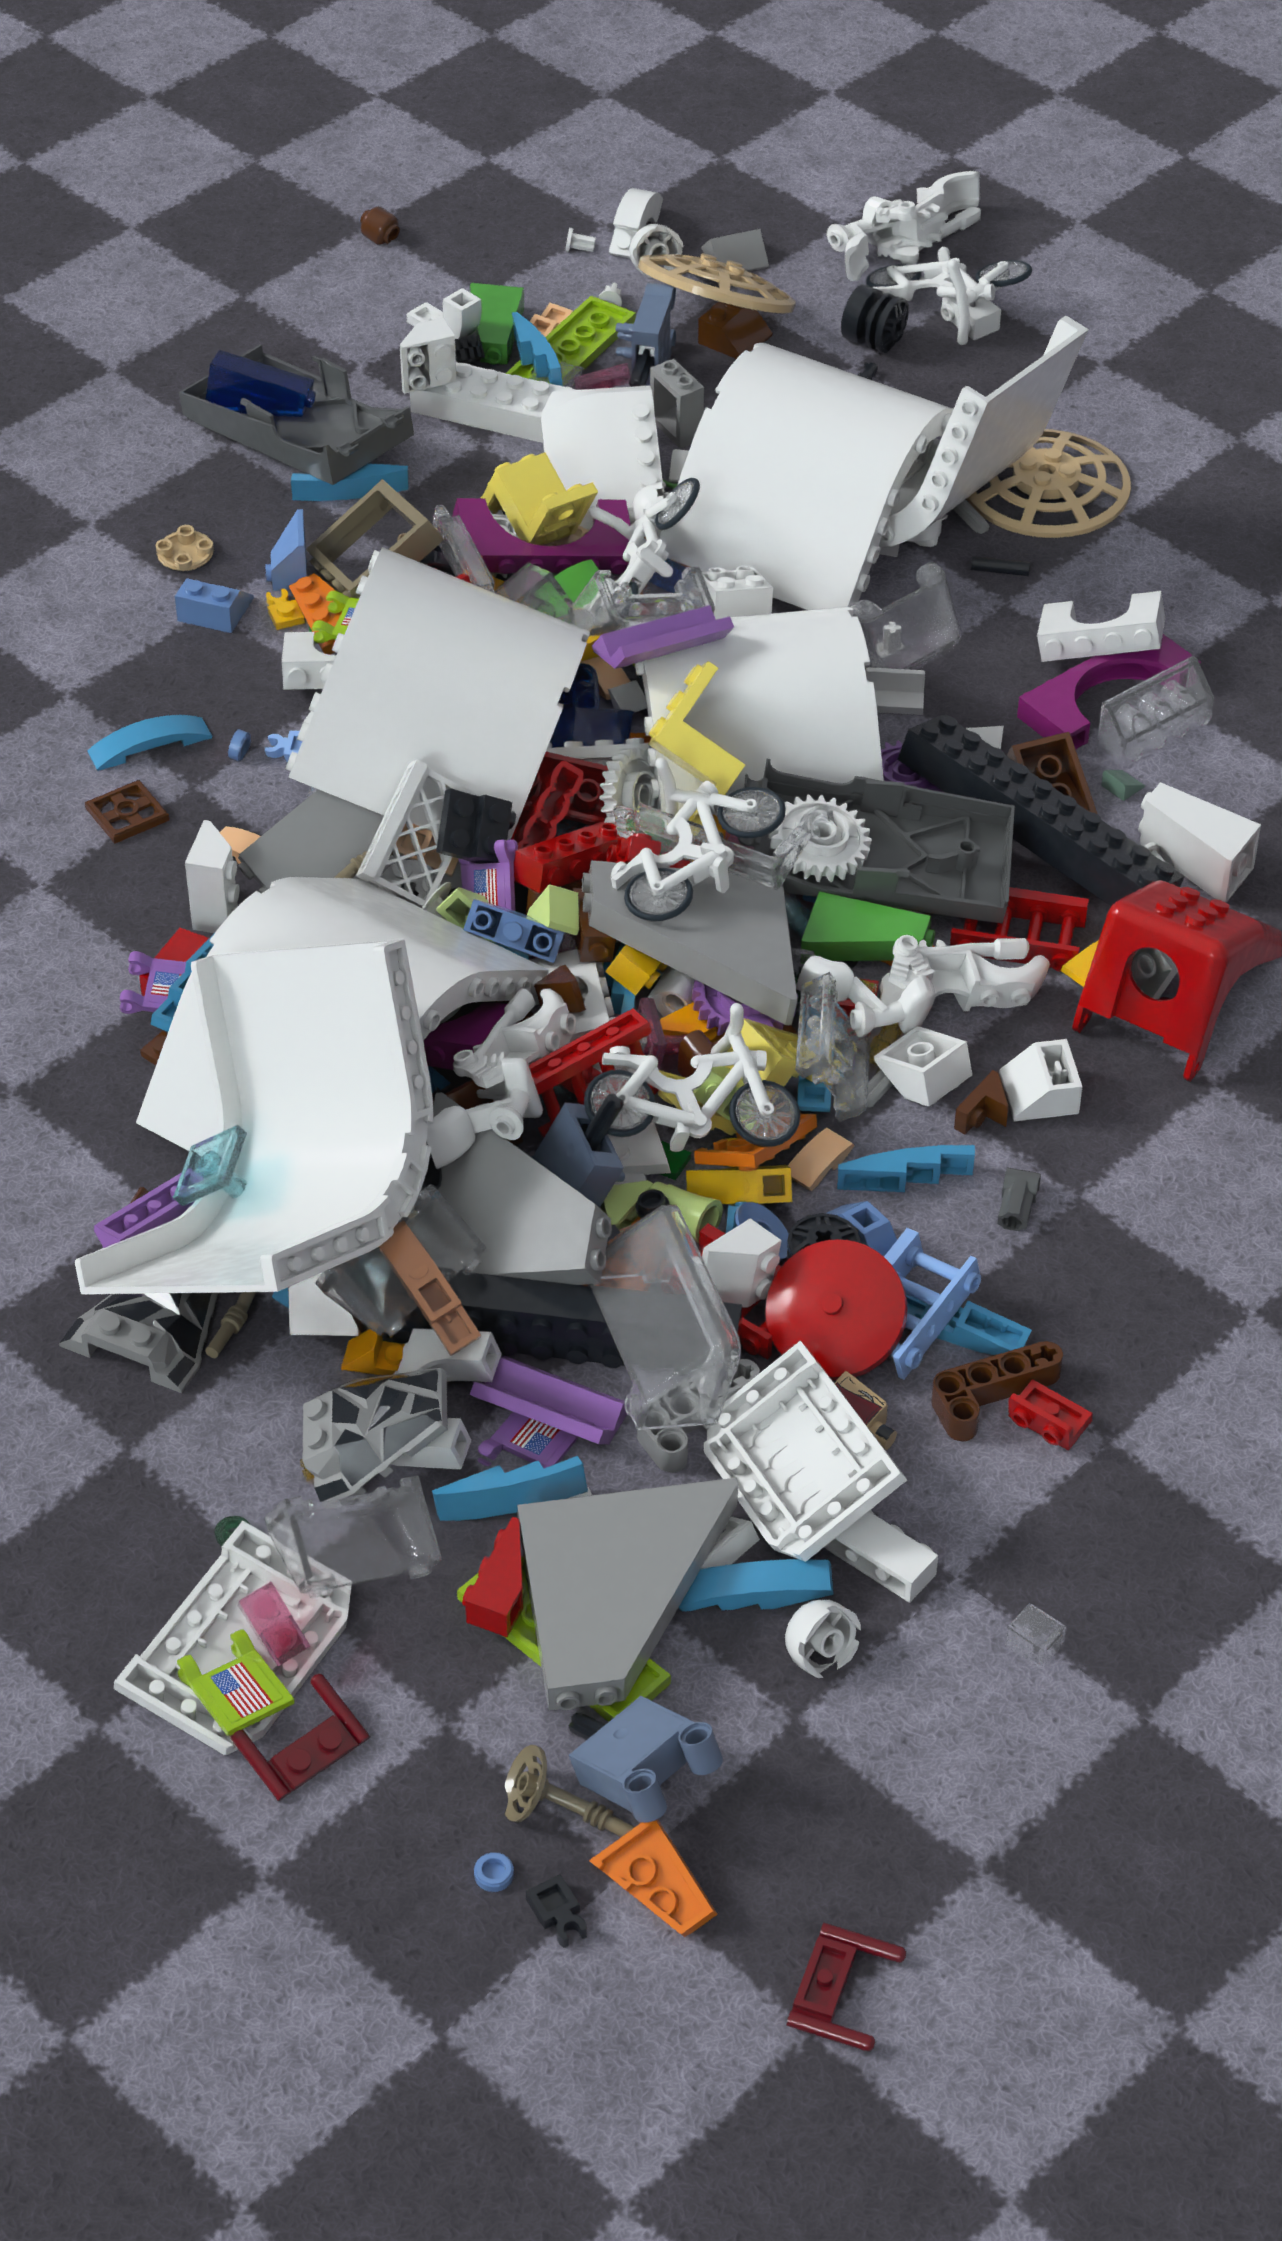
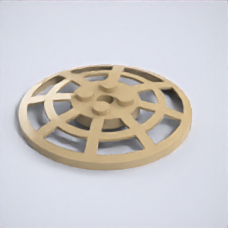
[638,253,795,313]
[966,429,1131,538]

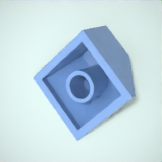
[265,509,307,591]

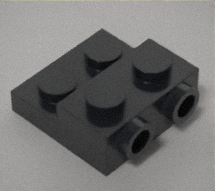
[436,789,516,864]

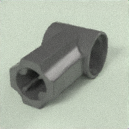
[997,1167,1041,1231]

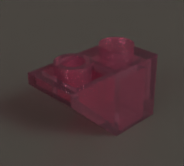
[237,1581,311,1667]

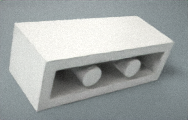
[824,1510,938,1603]

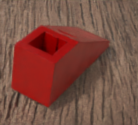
[462,1517,523,1638]

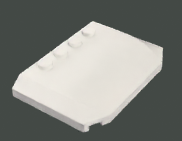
[541,386,664,529]
[703,1341,907,1562]
[114,1521,352,1756]

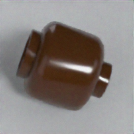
[360,206,400,245]

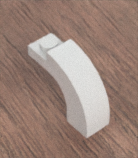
[609,188,663,258]
[407,288,482,339]

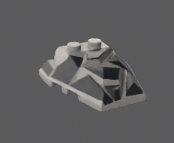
[59,1293,219,1393]
[303,1368,448,1509]

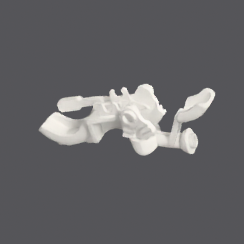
[827,171,981,281]
[796,935,1050,1037]
[427,988,576,1169]

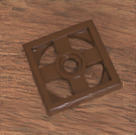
[85,780,169,844]

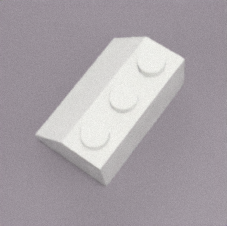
[185,820,240,933]

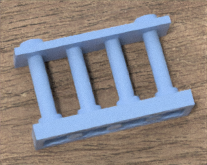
[884,1228,981,1380]

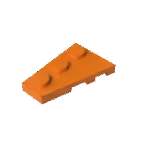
[589,1819,718,1937]

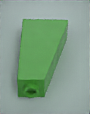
[470,283,524,364]
[801,891,935,961]

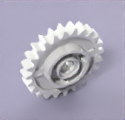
[600,748,658,831]
[768,795,872,882]

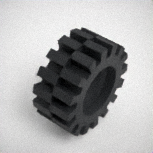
[455,335,485,364]

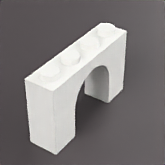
[1037,591,1165,662]
[282,632,336,690]
[530,949,615,1043]
[391,1329,502,1469]

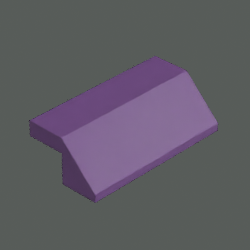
[592,605,734,669]
[94,1169,207,1248]
[470,1356,633,1444]

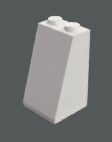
[1138,782,1261,902]

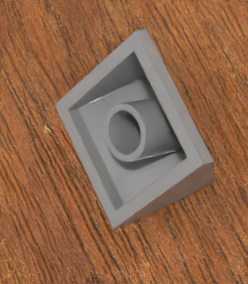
[701,229,769,272]

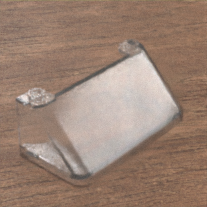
[581,1205,741,1430]

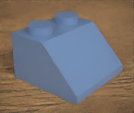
[175,578,254,633]

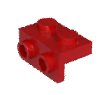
[1008,1379,1093,1451]

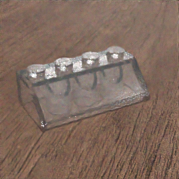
[1097,656,1214,766]

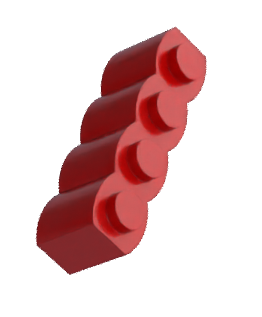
[513,760,583,886]

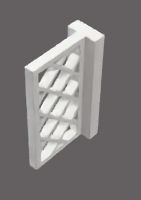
[356,759,479,908]

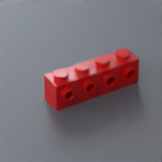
[514,821,630,893]

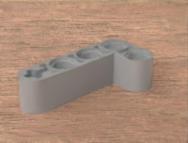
[637,1359,760,1472]

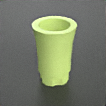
[650,1181,723,1243]

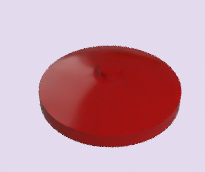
[765,1239,908,1380]

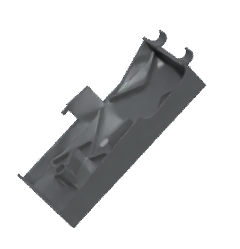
[179,345,414,485]
[738,759,1015,924]

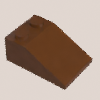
[1007,732,1098,815]

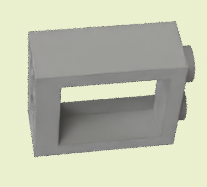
[650,359,704,448]

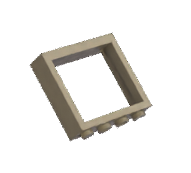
[306,479,444,598]

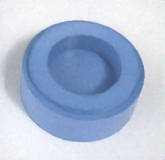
[228,729,251,761]
[474,1852,514,1892]

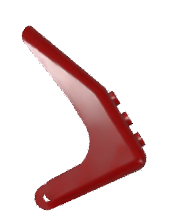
[1072,880,1282,1082]

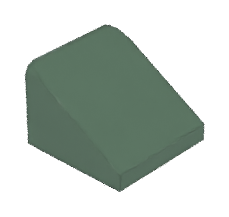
[1101,770,1145,801]

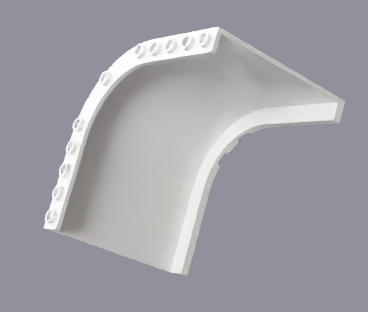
[878,316,1089,548]
[659,343,953,617]
[285,547,590,840]
[624,607,884,860]
[136,877,549,1163]
[75,939,433,1294]

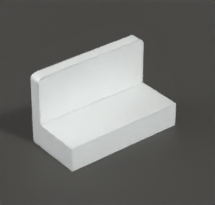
[865,668,925,715]

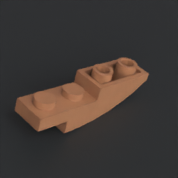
[378,1220,481,1356]

